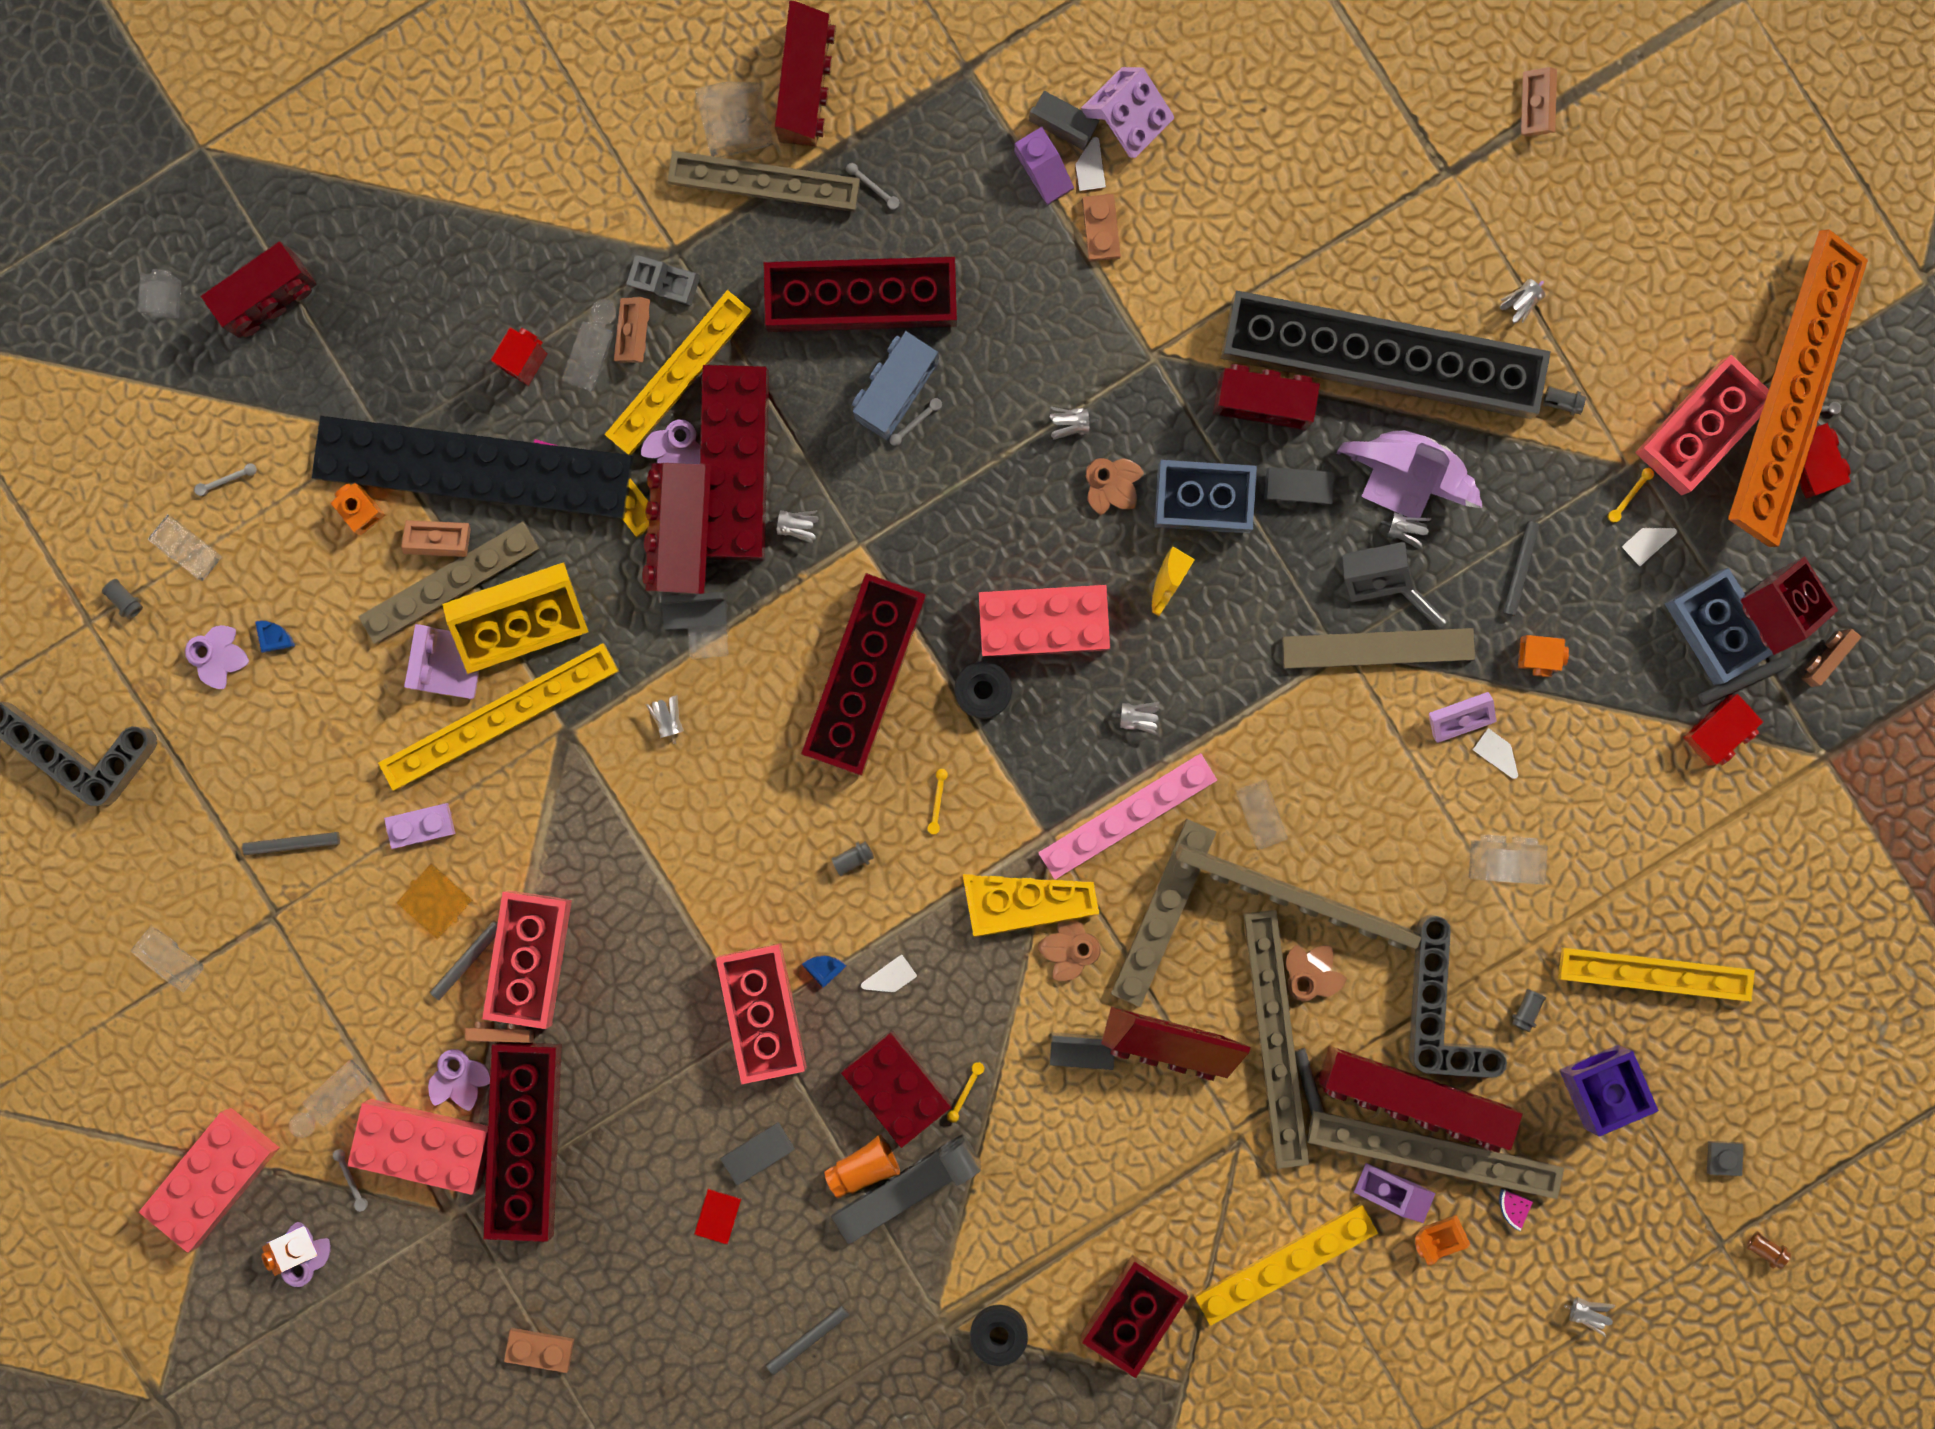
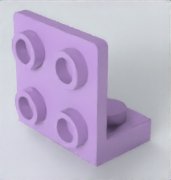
[1081,67,1174,158]
[404,624,480,699]

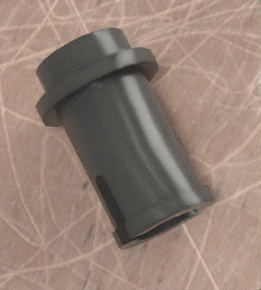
[1543,386,1586,416]
[102,579,143,619]
[831,841,874,876]
[1512,989,1546,1032]

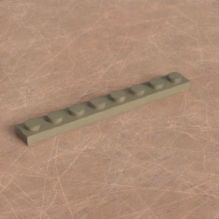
[1175,843,1422,950]
[1244,910,1309,1169]
[1307,1110,1564,1199]

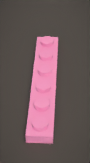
[1038,753,1217,880]

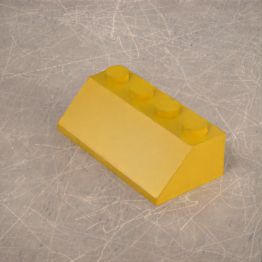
[442,562,589,674]

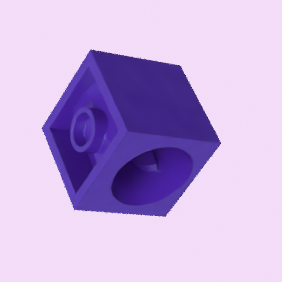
[1559,1045,1659,1137]

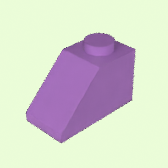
[1014,127,1074,205]
[1354,1163,1436,1223]

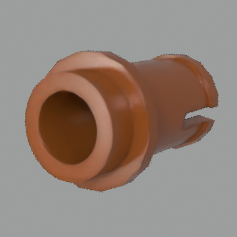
[1746,1231,1791,1270]

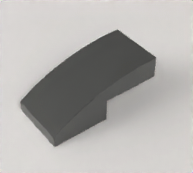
[626,255,701,306]
[1264,467,1334,505]
[720,1122,795,1185]

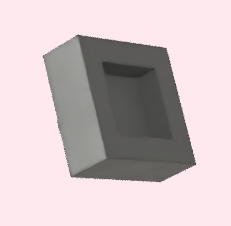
[1707,1141,1743,1176]

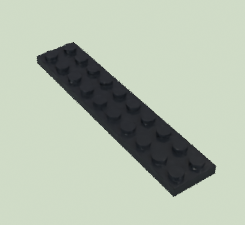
[311,416,633,519]

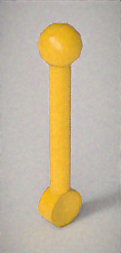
[1608,468,1654,523]
[927,769,948,834]
[947,1062,984,1123]

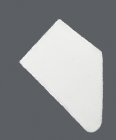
[1076,137,1106,191]
[1622,528,1677,566]
[1473,728,1518,779]
[861,954,917,992]

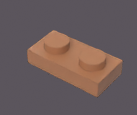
[1521,67,1557,137]
[1082,194,1121,262]
[614,297,650,363]
[401,520,471,557]
[1802,629,1861,687]
[465,1022,535,1043]
[504,1328,574,1373]

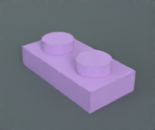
[1429,692,1497,743]
[384,803,455,849]

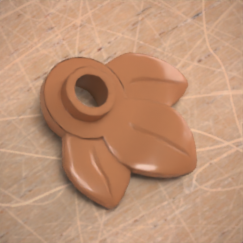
[1086,458,1144,515]
[1038,919,1101,981]
[1285,945,1347,1001]

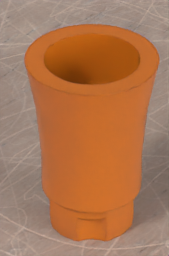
[824,1134,900,1198]

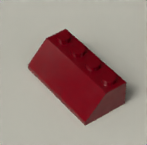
[775,0,836,147]
[642,463,711,594]
[1101,1007,1251,1081]

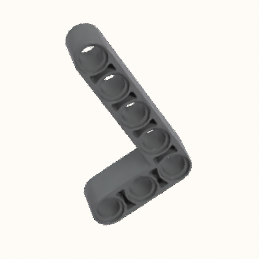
[0,702,157,806]
[1409,915,1507,1078]
[831,1134,981,1244]

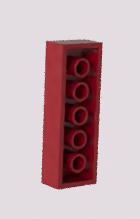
[763,256,957,332]
[700,365,769,561]
[801,573,927,776]
[483,1042,562,1242]
[1317,1046,1523,1153]

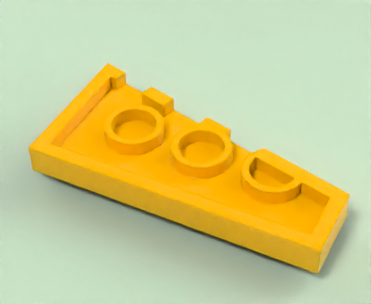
[963,874,1099,938]

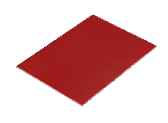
[694,1189,741,1245]

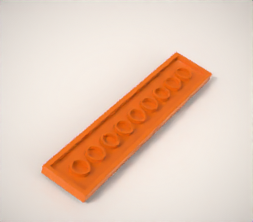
[1728,229,1868,547]

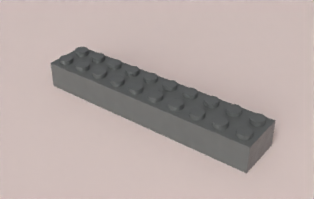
[1221,290,1551,419]

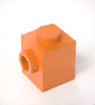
[330,483,386,535]
[1518,635,1569,677]

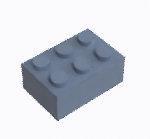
[852,331,939,441]
[1154,460,1257,533]
[1664,568,1773,685]

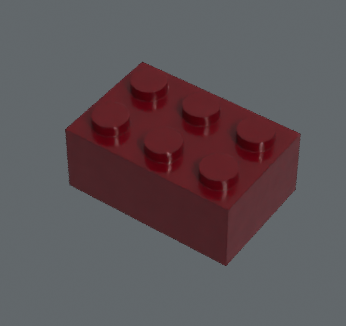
[201,241,317,338]
[1213,364,1320,430]
[1740,556,1838,655]
[841,1030,952,1148]
[1080,1255,1189,1378]

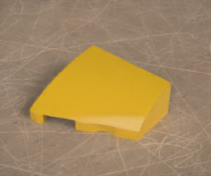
[1152,547,1195,616]

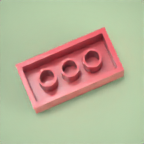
[1635,355,1769,496]
[979,585,1110,658]
[482,890,572,1029]
[716,943,807,1085]
[347,1099,488,1195]
[139,1108,280,1253]

